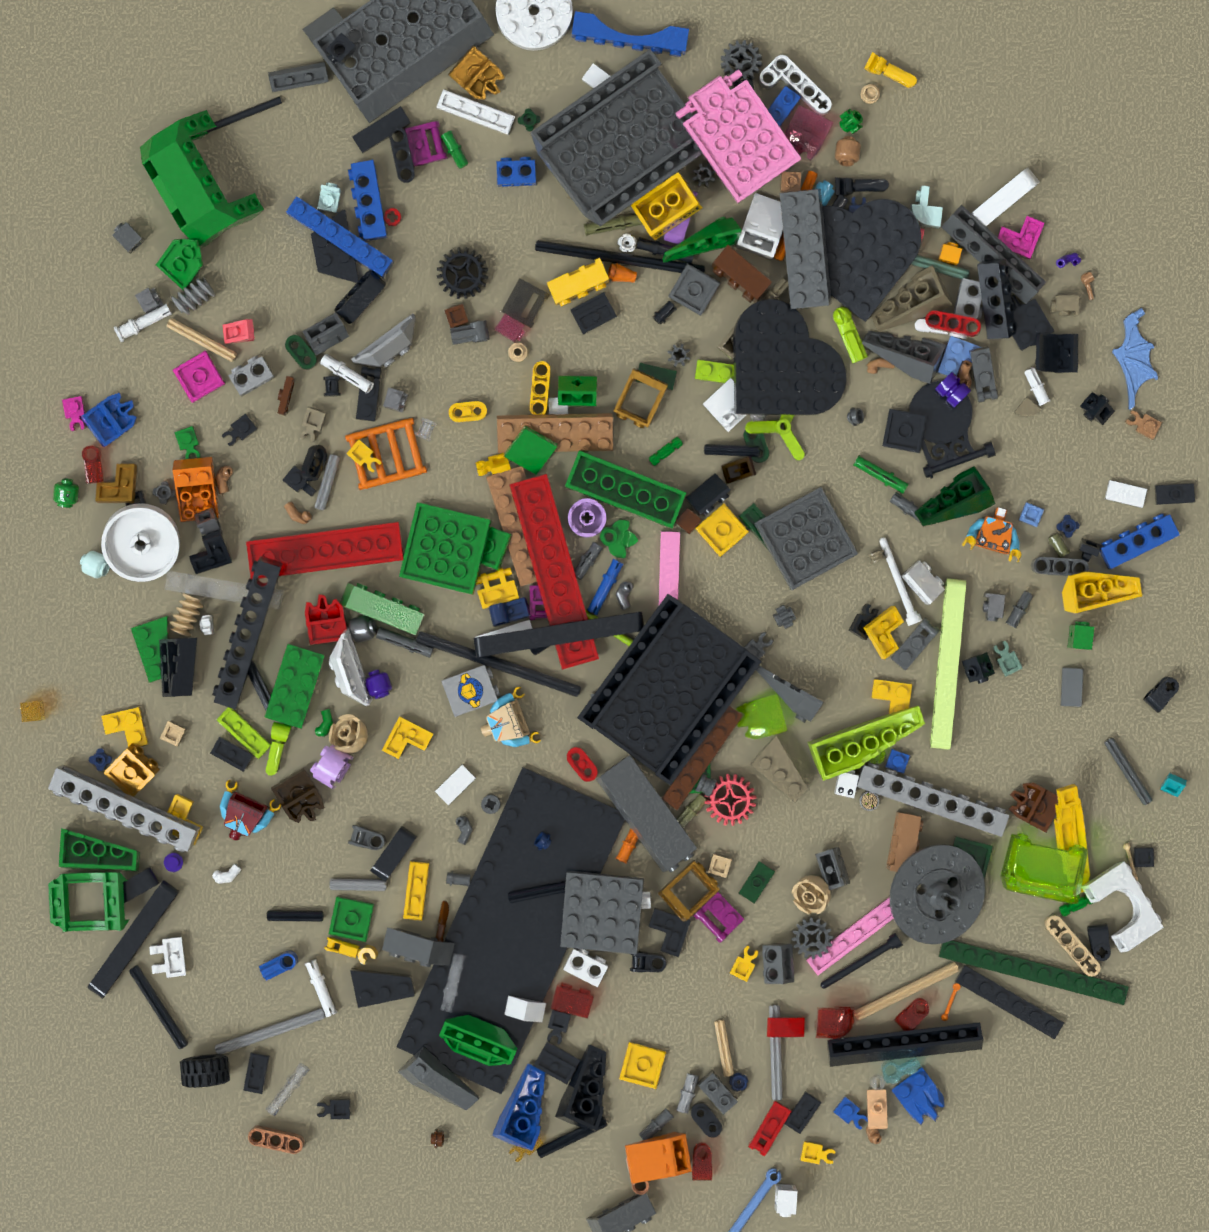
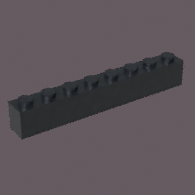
[827,1022,983,1067]

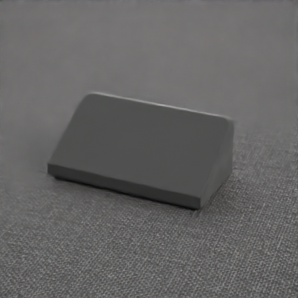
[1061,668,1083,707]

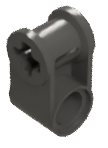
[348,825,386,850]

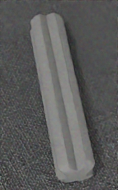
[315,454,340,510]
[330,879,387,891]

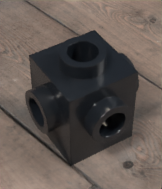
[1080,392,1115,425]
[962,652,995,684]

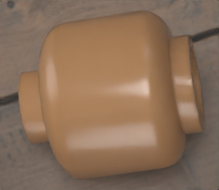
[835,136,861,166]

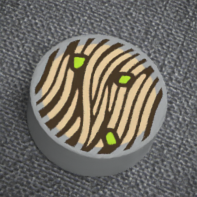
[859,791,879,811]

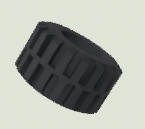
[180,1054,230,1088]

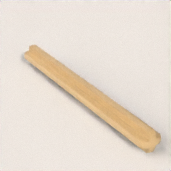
[854,962,959,1020]

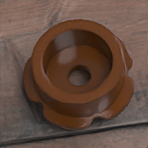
[431,1129,444,1148]

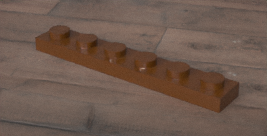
[662,706,743,810]

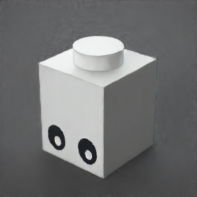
[834,770,859,798]

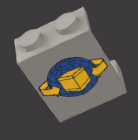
[441,665,500,717]

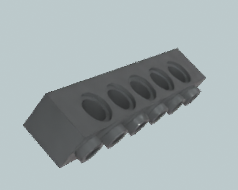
[941,205,1046,304]

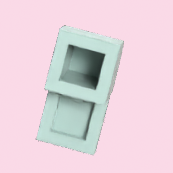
[910,186,943,229]

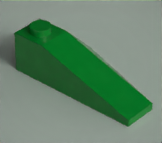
[662,217,742,263]

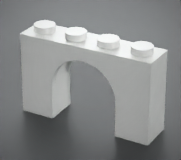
[1081,862,1164,952]

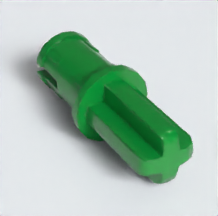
[441,131,468,169]

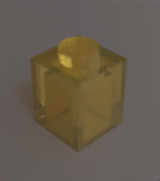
[20,701,45,722]

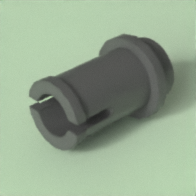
[446,871,470,887]

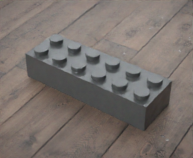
[780,188,832,309]

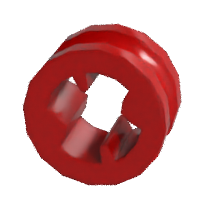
[384,208,401,226]

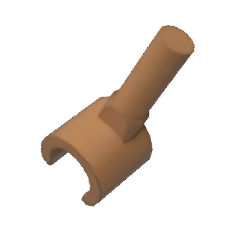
[1081,272,1094,300]

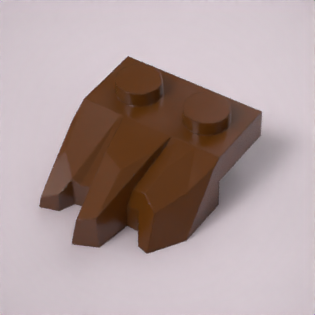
[1009,783,1058,833]

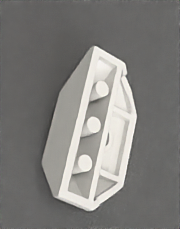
[329,628,373,706]

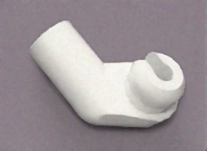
[212,864,242,884]

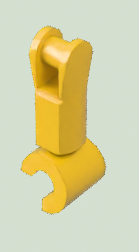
[864,52,917,88]
[324,937,378,965]

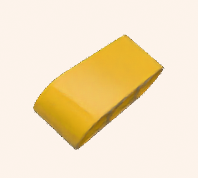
[530,361,550,415]

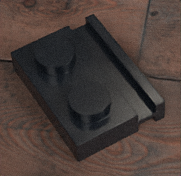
[570,292,617,335]
[533,1041,581,1085]

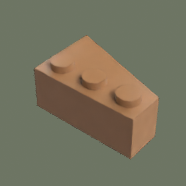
[886,812,923,872]

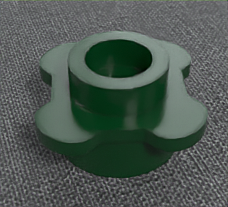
[518,108,541,132]

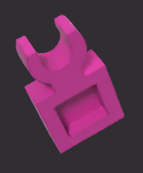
[62,396,85,432]

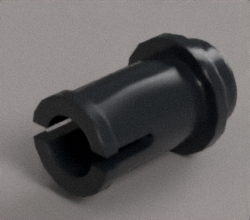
[652,300,677,325]

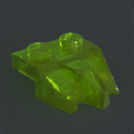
[736,694,788,739]

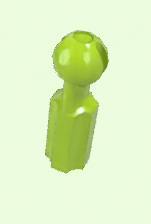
[833,307,868,364]

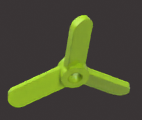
[745,415,804,460]

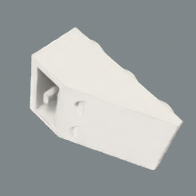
[736,193,783,260]

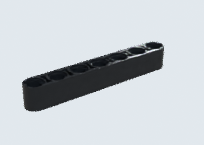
[87,880,179,999]

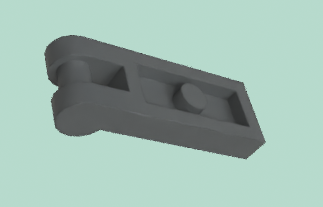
[969,346,998,403]
[891,617,940,671]

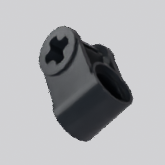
[1143,677,1179,713]
[1087,923,1111,961]
[630,951,667,973]

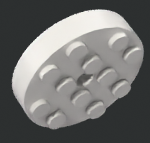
[496,0,572,51]
[101,504,180,582]

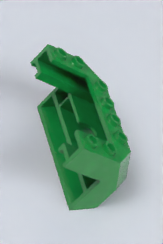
[140,110,264,247]

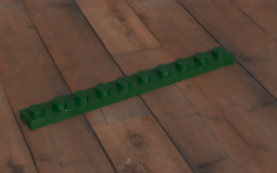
[938,940,1129,1005]

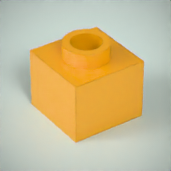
[938,242,962,266]

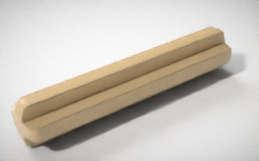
[714,1020,734,1077]

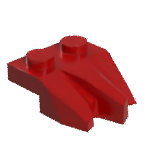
[305,594,347,645]

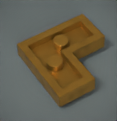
[95,464,137,503]

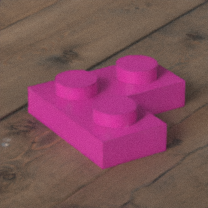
[997,216,1044,259]

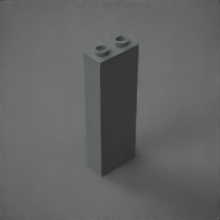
[596,755,697,873]

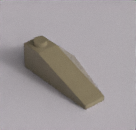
[871,265,953,332]

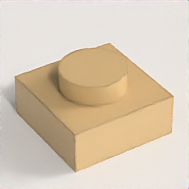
[160,721,186,746]
[708,854,732,878]

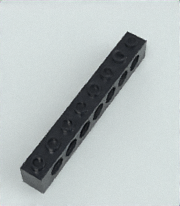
[212,556,283,709]

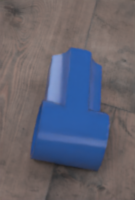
[259,950,298,981]

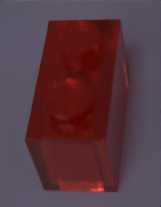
[551,983,594,1019]

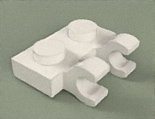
[149,937,186,978]

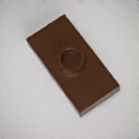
[277,376,295,416]

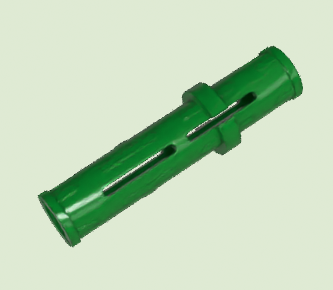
[853,455,909,494]

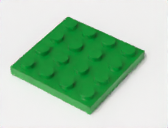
[399,502,492,595]

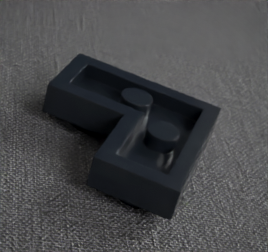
[189,530,232,574]
[648,908,691,957]

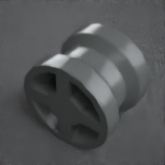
[695,774,717,797]
[481,794,500,814]

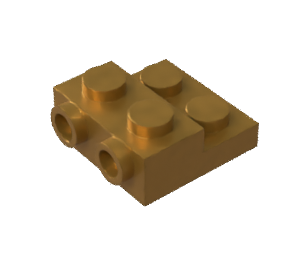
[104,744,160,797]

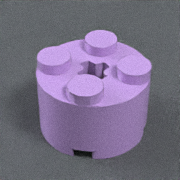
[568,498,606,538]
[310,745,353,789]

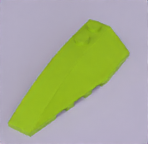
[807,706,925,781]

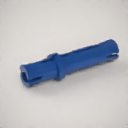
[587,559,624,615]

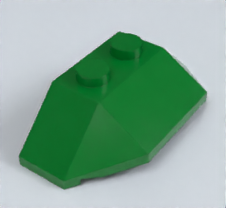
[439,1015,517,1066]

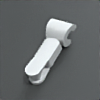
[915,319,968,339]

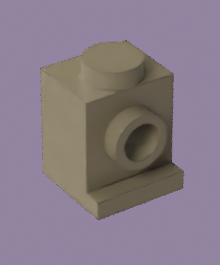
[1050,295,1079,316]

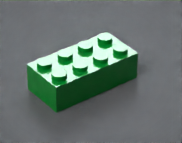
[264,644,325,729]

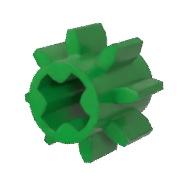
[839,109,863,134]

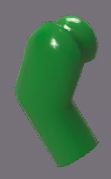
[315,709,333,737]

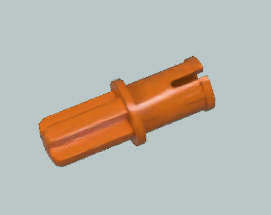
[616,829,638,864]

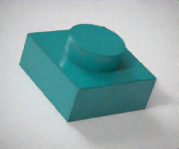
[1160,773,1187,797]

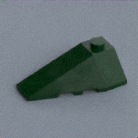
[914,466,995,527]

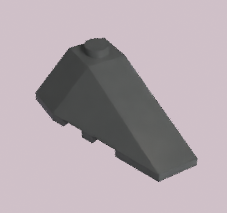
[756,666,823,723]
[398,1047,480,1111]

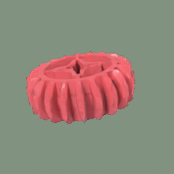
[705,774,756,826]

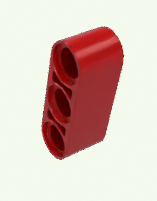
[925,311,981,337]

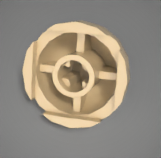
[329,714,368,754]
[792,875,831,914]

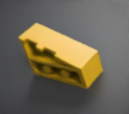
[547,258,609,307]

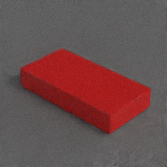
[767,1017,805,1037]

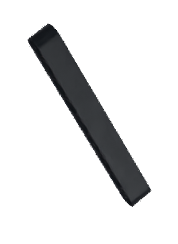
[473,611,644,657]

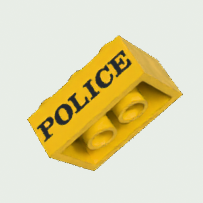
[631,172,703,240]

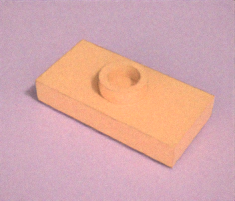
[867,1090,888,1129]

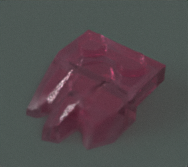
[785,105,833,161]

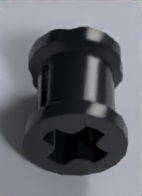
[323,376,341,397]

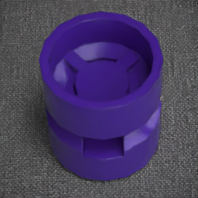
[935,372,971,408]

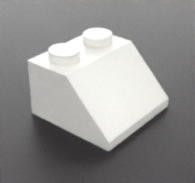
[901,561,945,605]

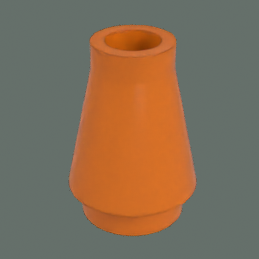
[608,263,637,283]

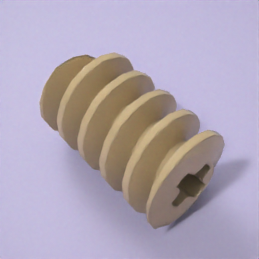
[169,593,204,637]

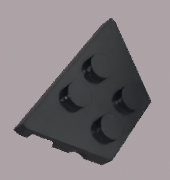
[311,210,359,283]

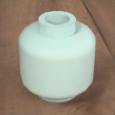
[80,551,110,579]

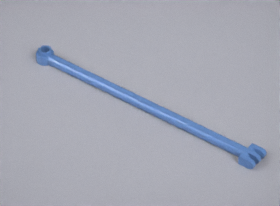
[729,1168,781,1232]

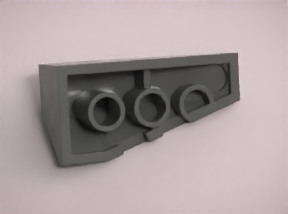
[862,331,947,384]

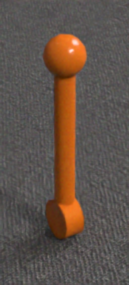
[941,983,961,1021]

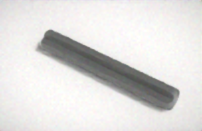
[1104,738,1152,805]

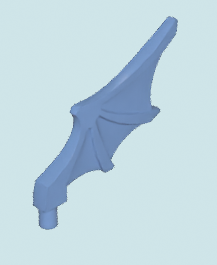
[1112,308,1158,410]

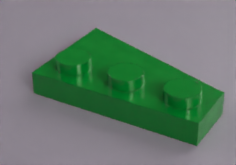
[131,616,168,683]

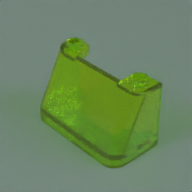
[1000,833,1088,904]

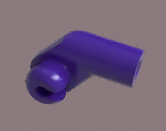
[1056,252,1082,268]

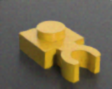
[346,440,382,473]
[475,453,511,476]
[729,945,758,982]
[800,1141,835,1164]

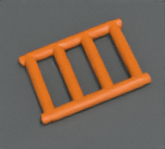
[345,418,427,490]

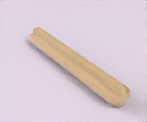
[167,318,237,362]

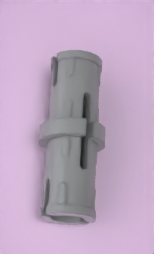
[676,1073,699,1114]

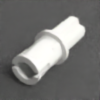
[1025,367,1050,406]

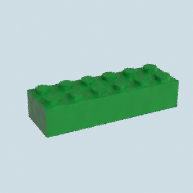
[565,451,686,529]

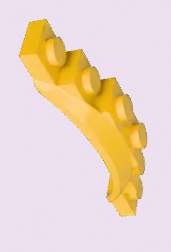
[1054,784,1090,895]

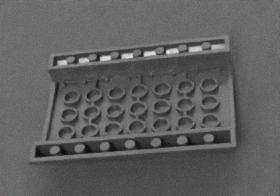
[530,49,703,227]

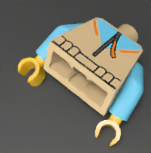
[481,687,541,747]

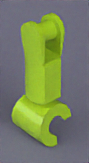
[266,722,291,776]

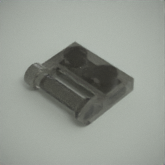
[501,278,550,328]

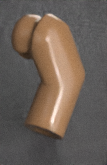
[215,466,233,494]

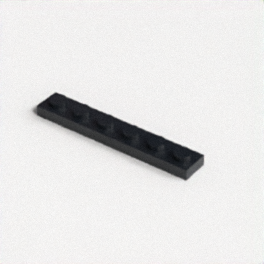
[955,965,1064,1039]

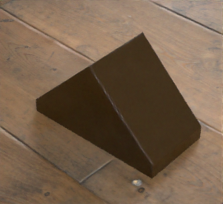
[721,456,756,484]

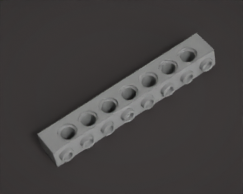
[857,762,1009,837]
[48,765,201,852]

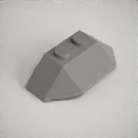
[351,313,416,368]

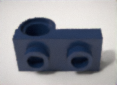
[488,597,531,627]

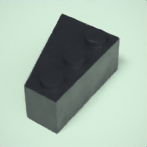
[159,637,197,697]

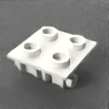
[703,378,746,432]

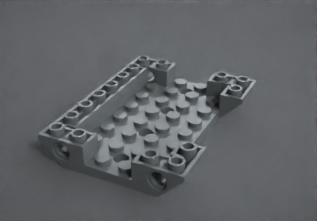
[302,0,494,124]

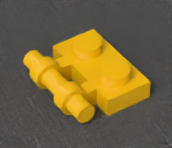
[476,567,519,609]

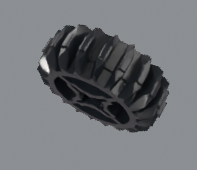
[437,247,488,299]

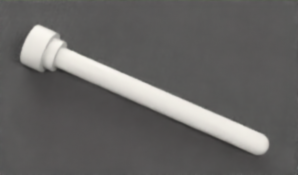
[879,538,923,626]

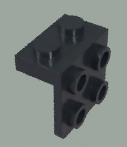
[1035,332,1078,373]

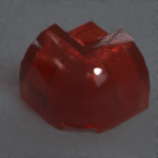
[814,1006,855,1039]

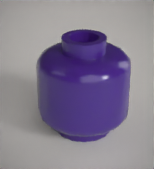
[364,670,392,699]

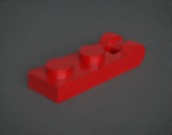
[748,1100,791,1157]

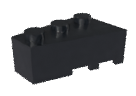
[350,968,416,1008]

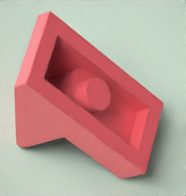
[223,319,254,344]

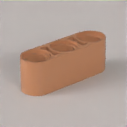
[248,1126,304,1154]

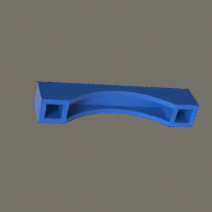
[572,11,689,57]
[286,196,394,278]

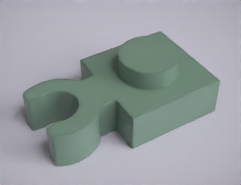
[993,641,1022,677]

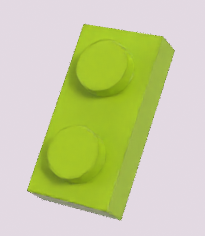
[695,360,734,383]

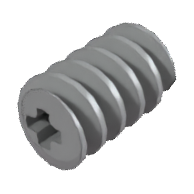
[171,277,215,315]

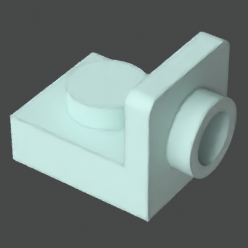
[317,183,341,213]

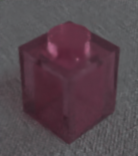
[495,313,526,343]

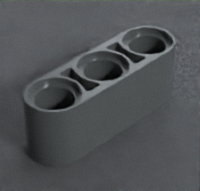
[1031,557,1089,576]

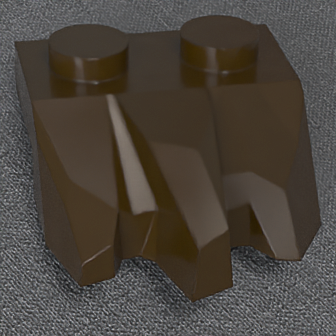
[271,768,325,823]

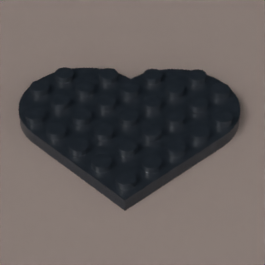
[823,199,922,322]
[733,299,846,416]

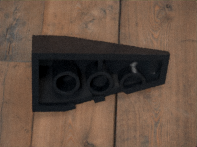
[555,1045,606,1131]

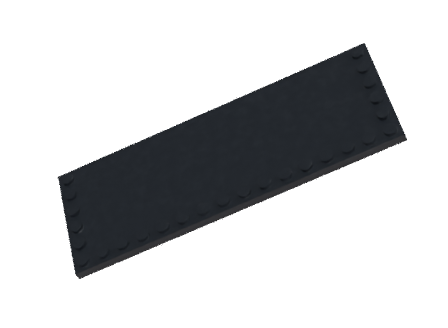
[397,767,625,1094]

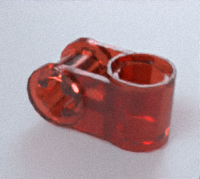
[894,998,929,1031]
[692,1142,712,1181]

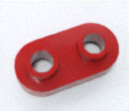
[567,747,598,782]

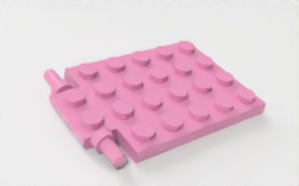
[675,69,801,203]

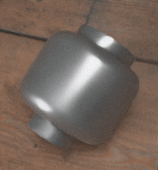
[347,615,377,642]

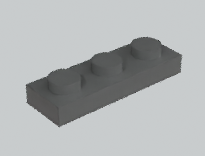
[268,62,329,92]

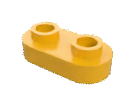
[449,401,487,423]

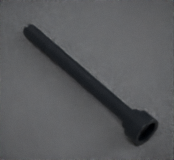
[820,933,903,989]

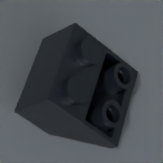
[685,473,731,516]

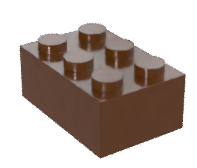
[711,245,772,303]

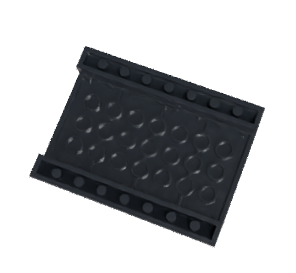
[577,594,762,786]

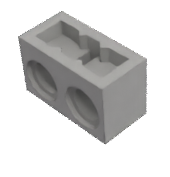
[953,278,983,319]
[228,356,275,396]

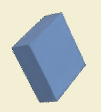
[1019,502,1044,527]

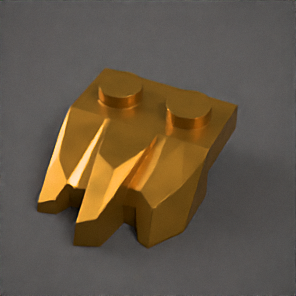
[448,46,505,100]

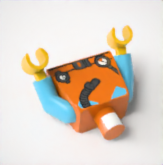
[962,507,1021,562]

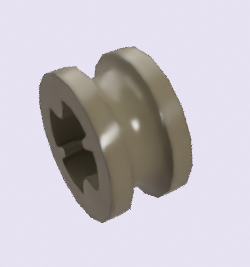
[868,549,887,564]

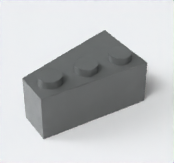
[586,1193,656,1232]

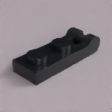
[356,366,381,422]

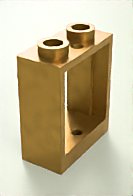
[614,368,668,429]
[658,861,720,922]

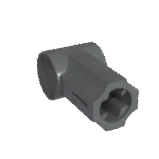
[450,320,490,345]

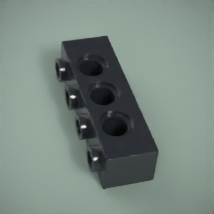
[977,259,1017,339]

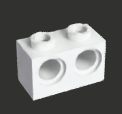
[563,948,608,987]
[774,1184,798,1217]

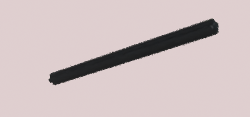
[535,240,705,273]
[416,631,581,697]

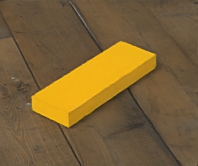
[403,861,429,921]

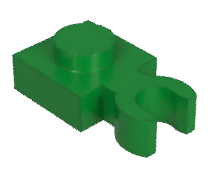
[174,426,201,459]

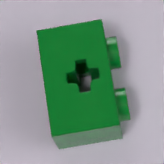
[558,376,597,406]
[1067,621,1094,650]

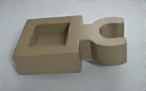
[300,407,327,443]

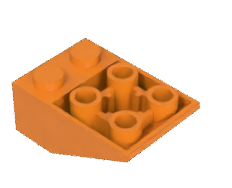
[173,457,219,522]
[625,1132,692,1184]

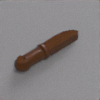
[436,901,449,942]

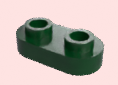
[285,335,317,370]
[743,430,769,463]

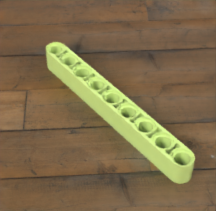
[930,578,966,750]

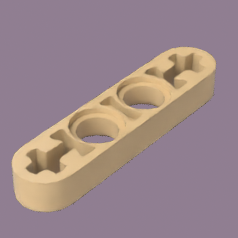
[1045,915,1100,977]

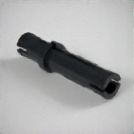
[636,237,694,264]

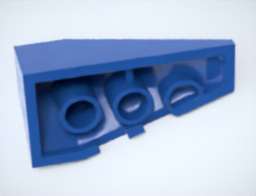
[492,1064,545,1151]

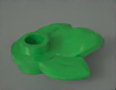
[600,520,638,558]

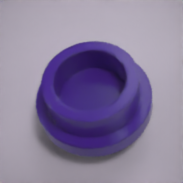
[164,853,183,872]

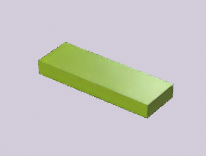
[217,707,271,759]

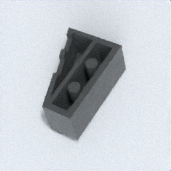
[382,927,455,967]

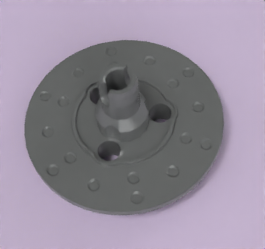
[889,844,985,944]

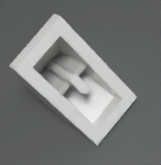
[505,995,546,1022]

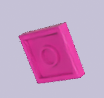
[173,350,225,403]

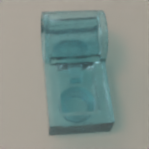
[881,1057,921,1085]

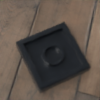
[882,409,928,453]

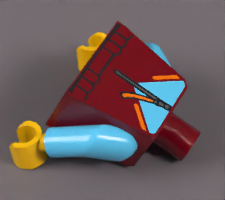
[220,780,281,841]

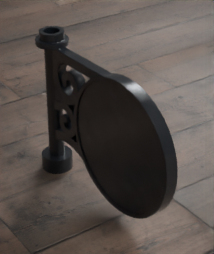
[909,381,996,479]

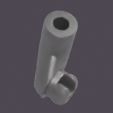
[616,581,633,610]

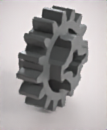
[721,40,762,82]
[792,918,833,959]

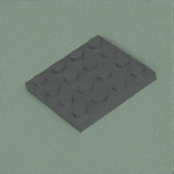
[754,487,858,591]
[560,871,644,954]

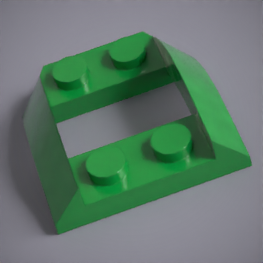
[48,872,130,932]

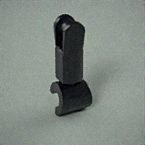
[835,177,889,196]

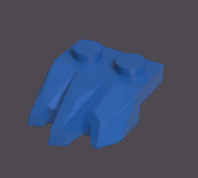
[81,393,137,448]
[892,1068,945,1125]

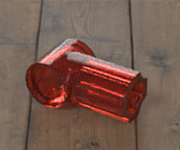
[82,445,104,484]

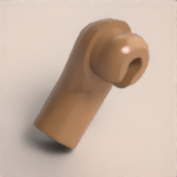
[867,358,895,374]
[957,360,972,387]
[284,502,312,524]
[866,1125,882,1144]

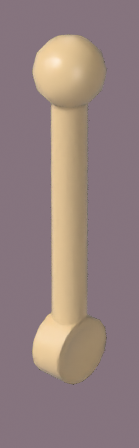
[1123,843,1138,881]

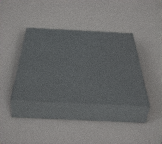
[668,263,720,316]

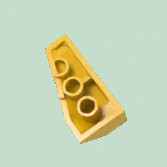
[1062,571,1142,613]

